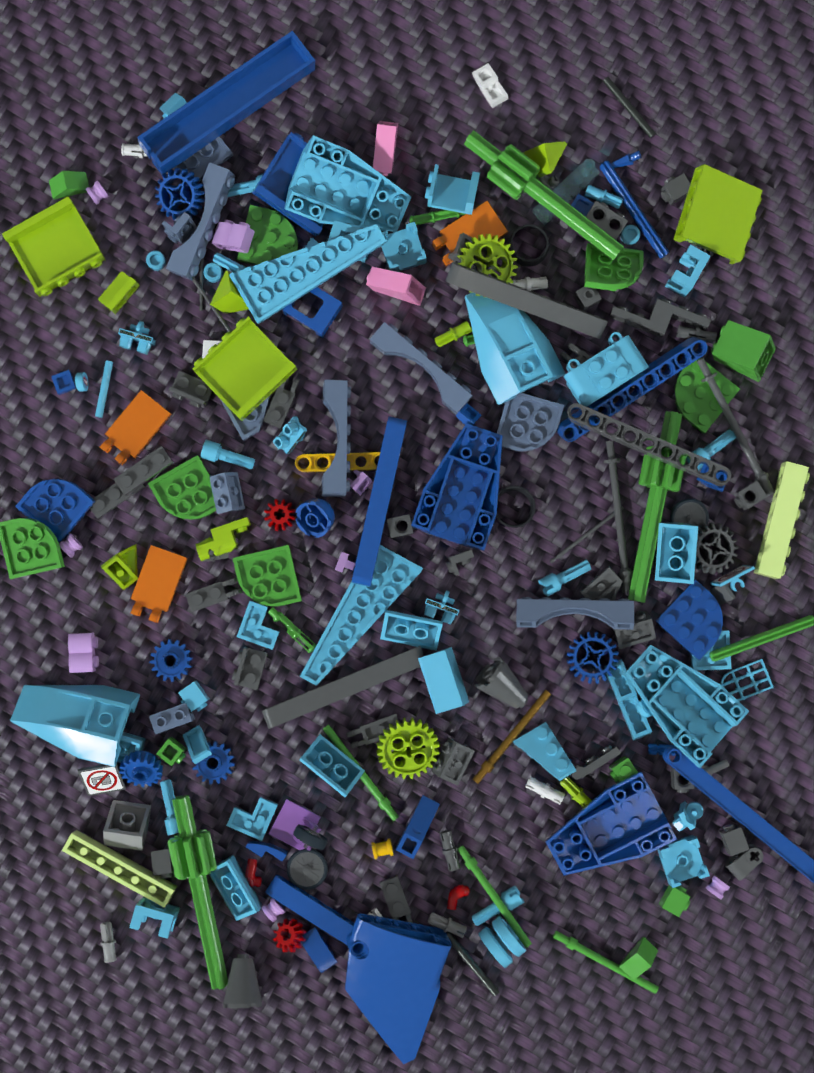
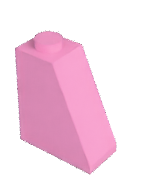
[373,121,398,176]
[366,267,426,306]

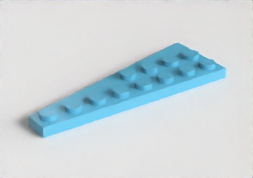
[229,224,388,324]
[300,545,423,686]

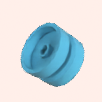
[478,916,527,968]

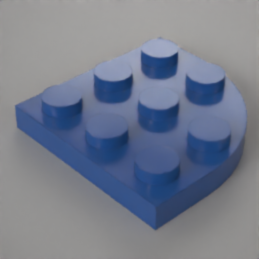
[15,479,96,543]
[656,579,723,661]

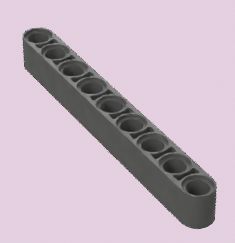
[445,262,608,339]
[567,403,731,486]
[262,646,424,729]

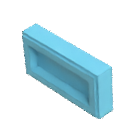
[183,725,212,764]

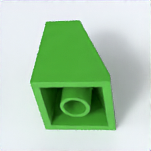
[711,320,776,382]

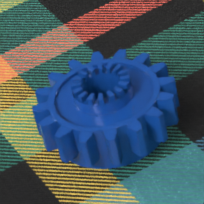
[150,639,193,682]
[192,741,235,784]
[119,751,163,787]

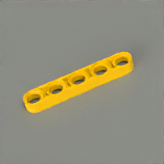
[295,452,380,472]

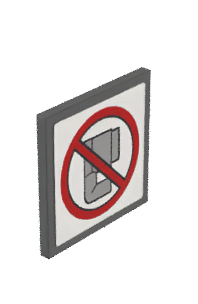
[78,763,126,796]

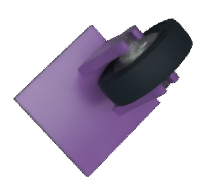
[269,799,328,851]

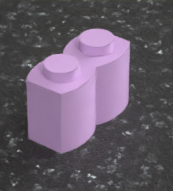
[211,220,255,253]
[68,633,99,673]

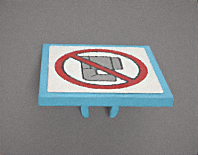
[710,565,755,591]

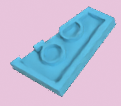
[513,722,576,781]

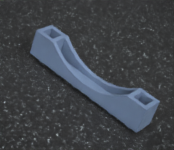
[166,162,235,281]
[370,322,472,415]
[322,380,351,497]
[516,597,634,630]

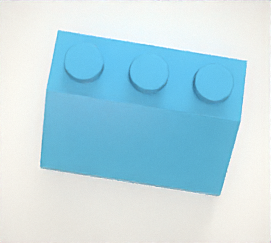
[299,734,365,797]

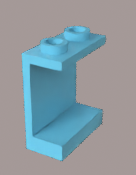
[425,164,480,215]

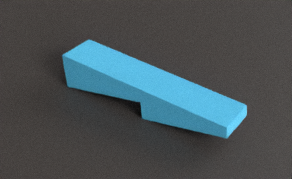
[604,659,652,741]

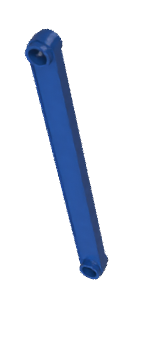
[663,747,814,883]

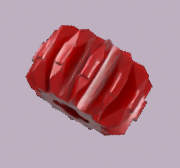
[264,499,296,531]
[273,918,306,952]

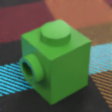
[156,737,187,766]
[609,756,638,783]
[659,885,690,917]

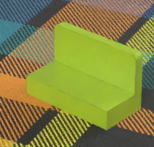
[98,271,140,315]

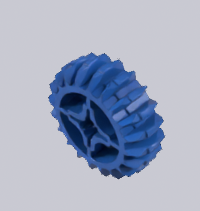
[155,168,205,220]
[567,632,619,684]

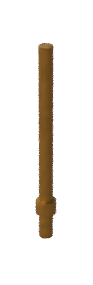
[473,690,551,784]

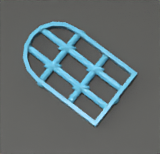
[720,659,774,701]

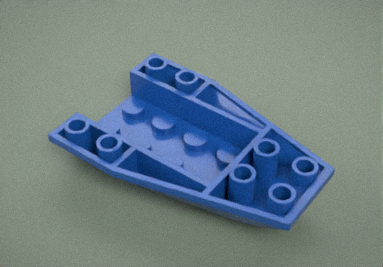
[411,423,503,551]
[546,771,677,875]

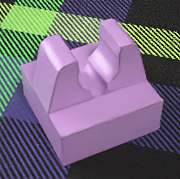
[347,470,373,495]
[335,552,356,573]

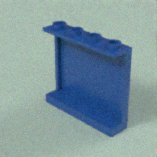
[252,132,324,236]

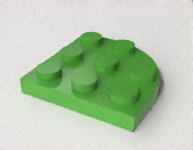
[237,205,298,265]
[584,243,644,291]
[674,358,740,434]
[148,455,216,520]
[0,518,65,579]
[233,545,302,606]

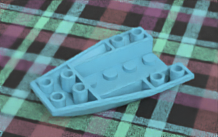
[284,135,411,232]
[465,293,566,405]
[625,645,749,768]
[10,685,140,767]

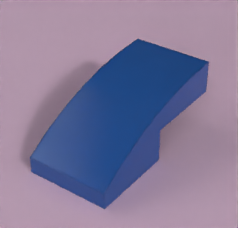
[246,840,288,861]
[301,927,338,973]

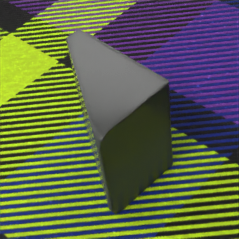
[710,584,736,605]

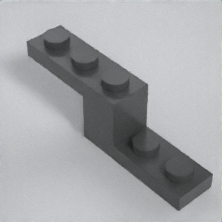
[609,299,711,338]
[90,446,174,519]

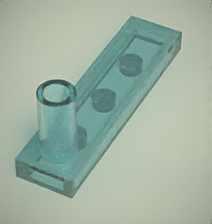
[532,159,600,225]

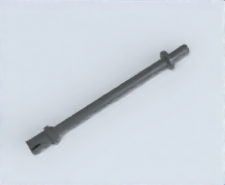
[697,358,776,496]
[604,441,633,593]

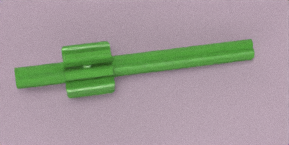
[464,130,624,261]
[628,411,687,603]
[168,795,228,990]

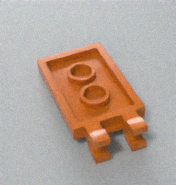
[432,201,508,267]
[100,390,172,465]
[130,545,188,623]

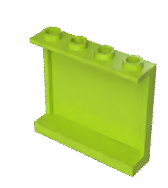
[673,164,763,264]
[2,196,106,297]
[193,316,298,421]

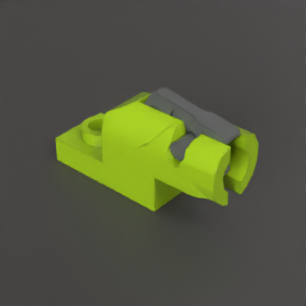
[195,517,251,562]

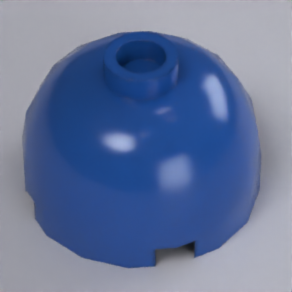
[296,498,335,538]

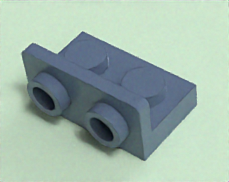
[162,212,197,245]
[210,472,245,514]
[149,703,195,734]

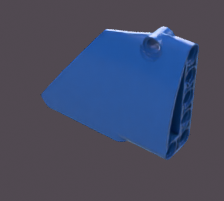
[345,913,452,1064]

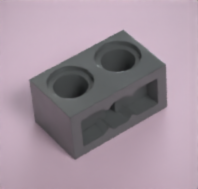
[586,201,628,240]

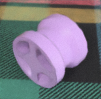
[85,180,109,205]
[59,534,83,558]
[705,875,730,900]
[262,898,286,922]

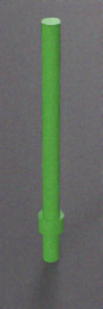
[323,724,399,821]
[458,845,532,948]
[553,931,659,994]

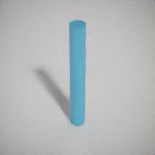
[95,360,113,418]

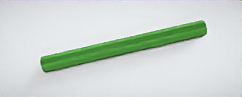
[709,615,814,662]

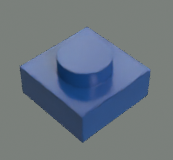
[571,193,594,217]
[51,370,77,395]
[456,403,482,425]

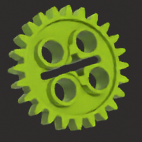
[457,234,518,297]
[376,718,440,779]

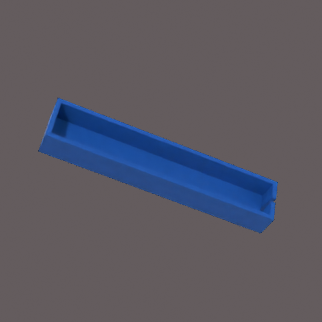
[137,31,315,175]

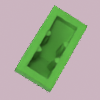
[49,171,89,200]
[618,937,658,980]

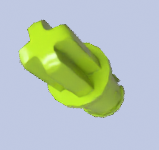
[434,321,472,347]
[560,777,592,808]

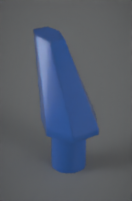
[611,151,641,168]

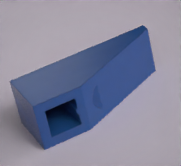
[396,795,440,859]

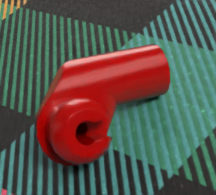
[246,859,262,888]
[447,884,470,910]

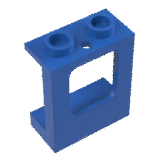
[283,287,343,338]

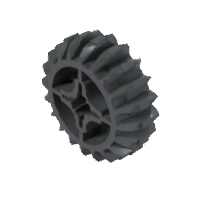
[696,522,739,574]

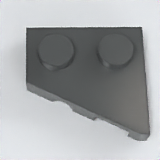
[580,566,622,601]

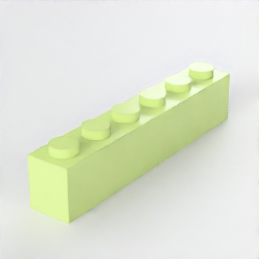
[754,461,810,579]
[62,830,178,908]

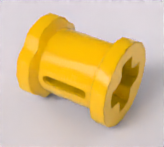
[371,838,394,859]

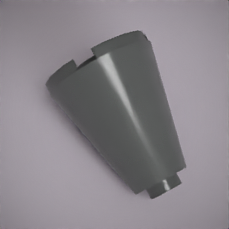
[475,657,528,709]
[223,954,262,1008]

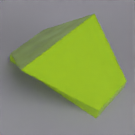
[523,141,567,177]
[210,271,249,314]
[101,544,138,590]

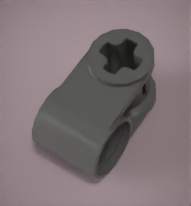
[725,844,763,881]

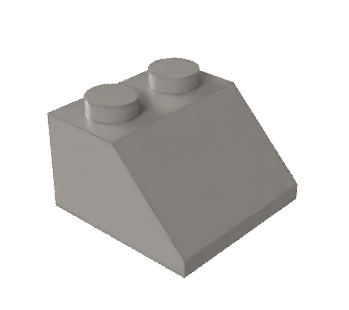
[103,800,151,851]

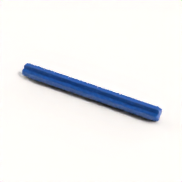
[600,161,669,258]

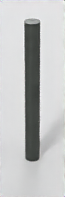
[602,77,656,139]
[446,932,500,997]

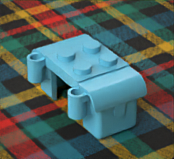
[564,332,649,407]

